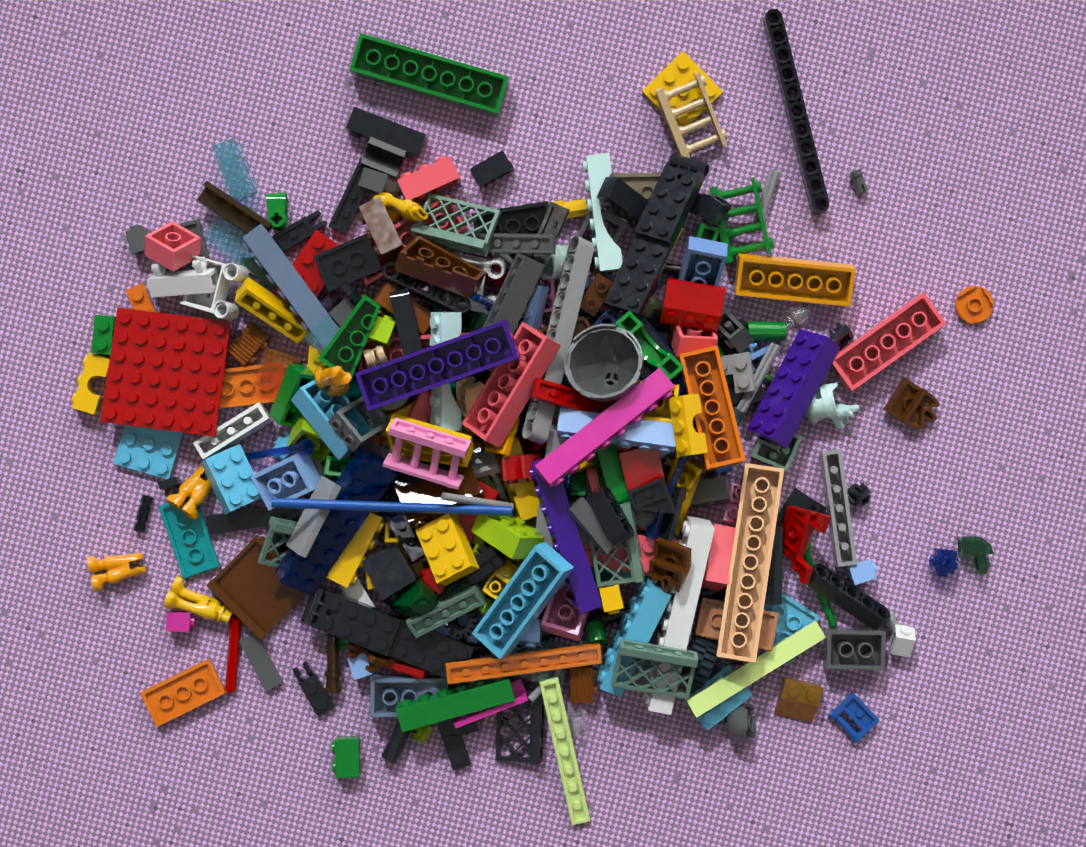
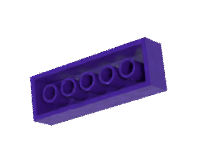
[746,329,840,449]

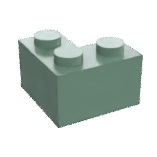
[749,433,803,472]

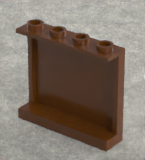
[387,462,484,529]
[206,535,312,640]

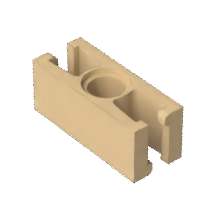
[456,376,484,432]

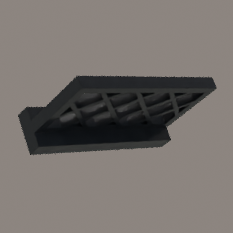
[765,526,783,605]
[495,684,545,764]

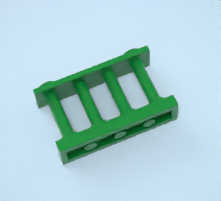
[709,177,775,264]

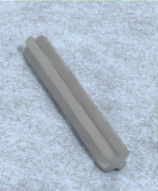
[736,343,780,413]

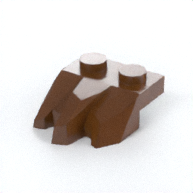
[883,377,940,429]
[649,537,691,594]

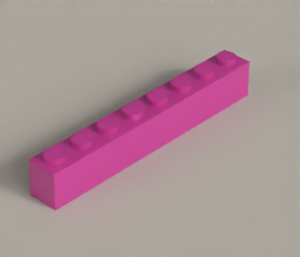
[535,368,675,488]

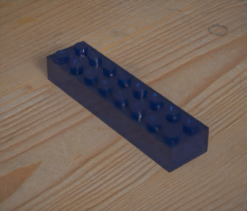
[275,448,397,596]

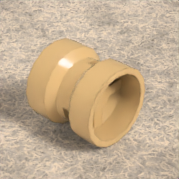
[363,344,388,368]

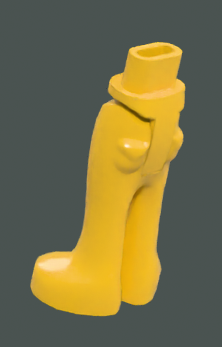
[373,192,428,223]
[163,576,233,623]

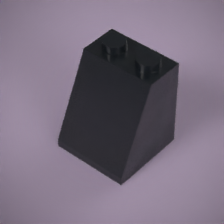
[362,542,420,610]

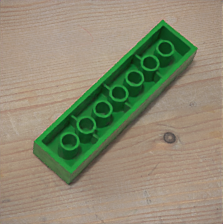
[349,33,509,117]

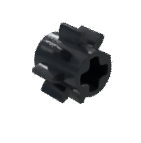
[847,483,871,507]

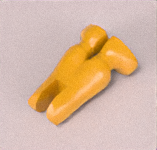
[314,365,351,396]
[166,465,212,520]
[87,553,146,592]

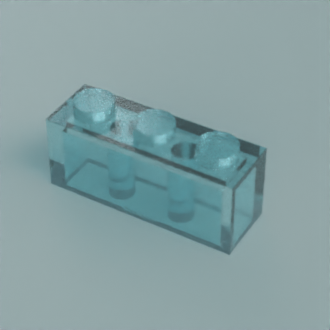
[212,138,258,201]

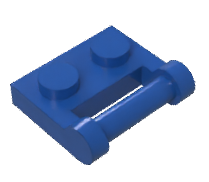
[828,692,880,743]

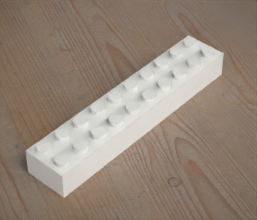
[643,516,715,715]

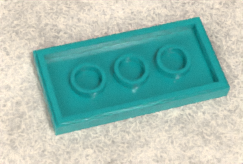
[158,497,221,579]

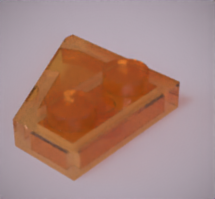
[254,347,302,390]

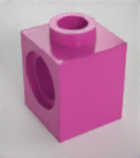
[166,610,196,632]

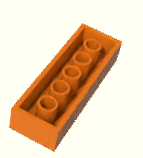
[678,345,746,471]

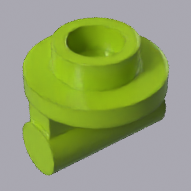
[412,725,434,744]

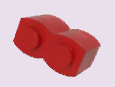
[499,453,540,484]

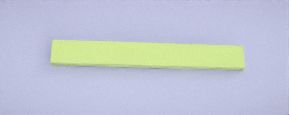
[685,621,826,718]
[539,677,590,825]

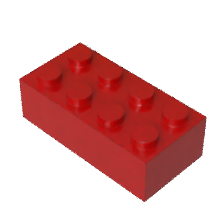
[273,230,338,305]

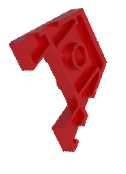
[781,506,831,584]

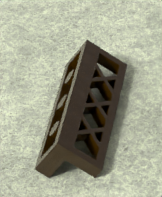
[197,180,273,234]

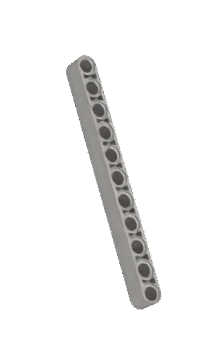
[522,236,594,444]

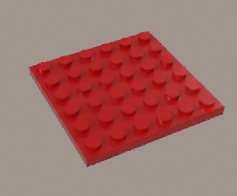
[100,307,233,437]

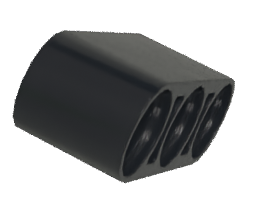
[588,487,634,546]

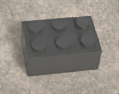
[823,628,886,670]

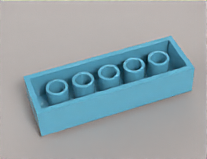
[472,542,574,659]
[597,575,671,697]

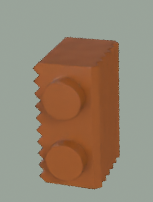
[228,322,271,366]
[570,665,597,703]

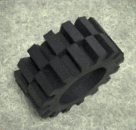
[445,607,482,638]

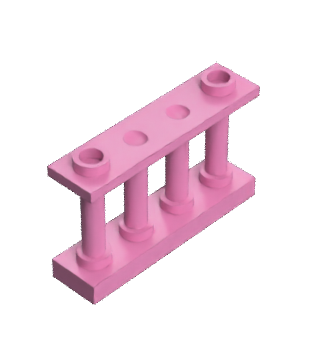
[382,418,471,490]

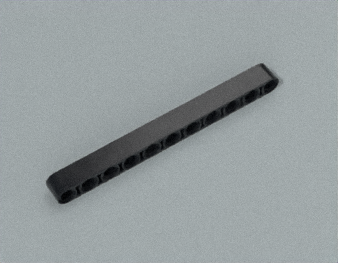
[763,9,829,215]

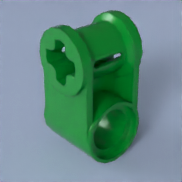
[266,193,288,231]
[585,621,608,647]

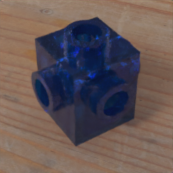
[929,547,959,577]

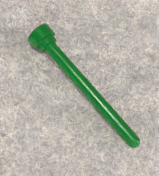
[803,541,837,628]

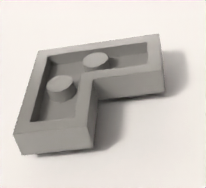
[720,352,756,393]

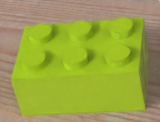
[471,515,545,559]

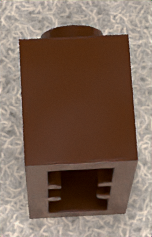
[580,271,613,316]

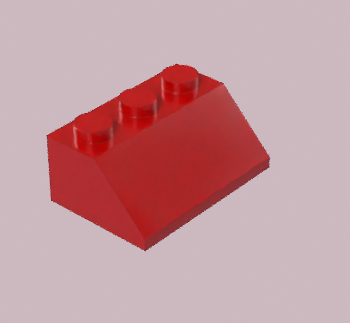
[660,278,726,332]

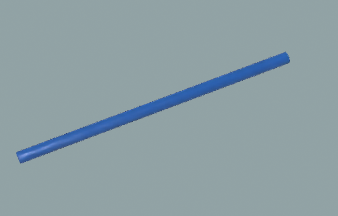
[271,498,512,516]

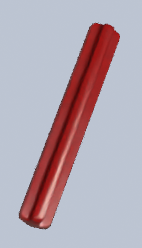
[225,616,241,692]

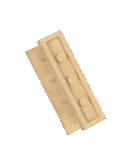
[654,72,728,158]

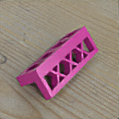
[453,677,528,728]

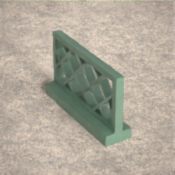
[411,193,501,257]
[589,502,645,587]
[257,516,346,577]
[406,576,485,638]
[611,639,698,699]

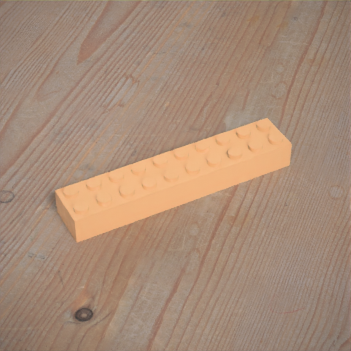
[717,463,784,663]

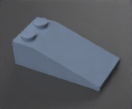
[369,674,448,717]

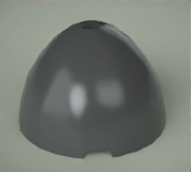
[564,324,643,402]

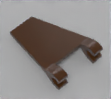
[346,642,401,673]

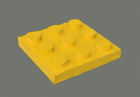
[642,51,723,127]

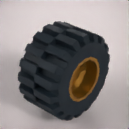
[681,636,718,689]

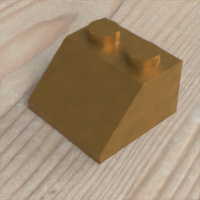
[774,676,823,722]

